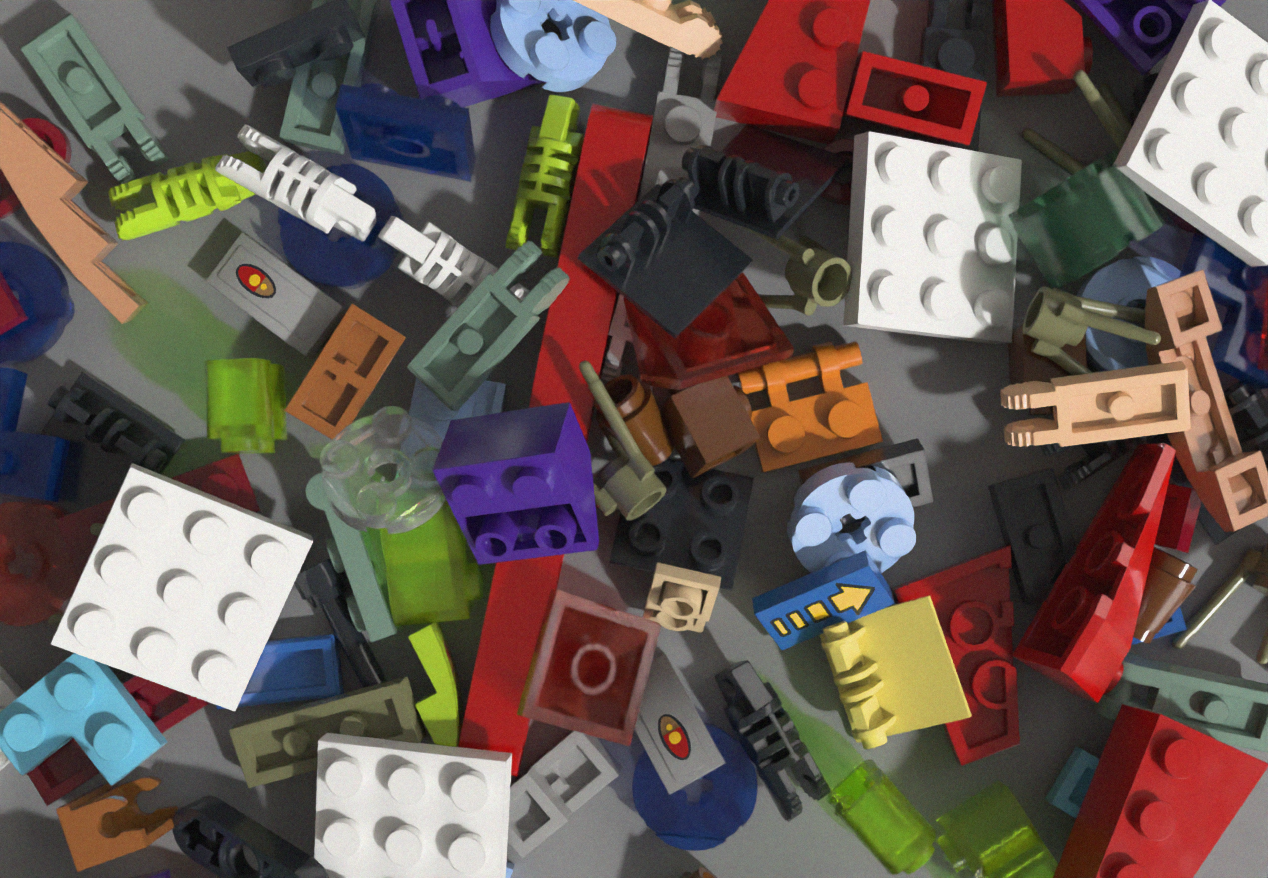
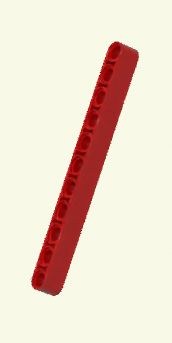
[458,104,654,777]

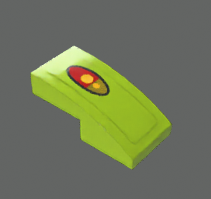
[408,620,463,747]

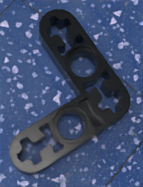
[172,796,329,878]

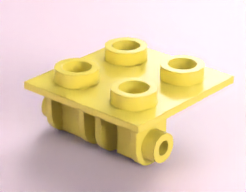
[820,595,972,749]

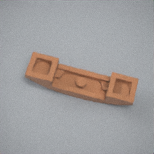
[1145,270,1268,532]

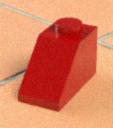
[991,0,1093,97]
[843,51,987,145]

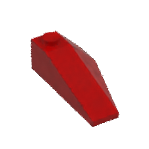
[1012,443,1176,703]

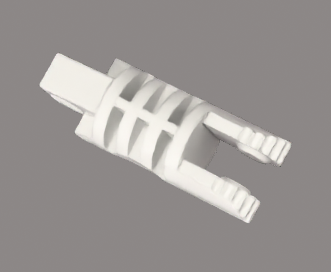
[215,124,376,241]
[378,216,531,308]

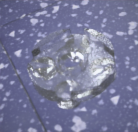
[320,406,445,534]

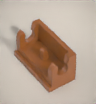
[284,304,406,444]
[56,776,178,872]

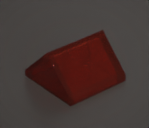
[623,273,794,390]
[517,589,661,746]

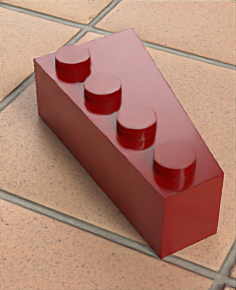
[714,0,870,144]
[1053,704,1268,878]

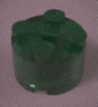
[1008,149,1165,289]

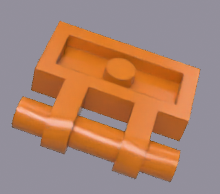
[737,341,883,473]

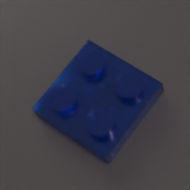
[335,83,476,182]

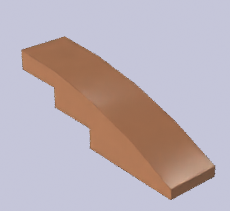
[0,101,148,324]

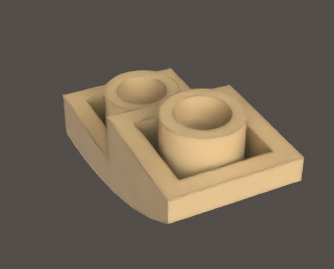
[642,562,721,633]

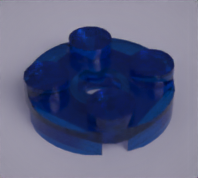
[278,163,405,289]
[0,241,75,365]
[632,722,758,851]

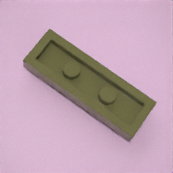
[229,676,427,788]

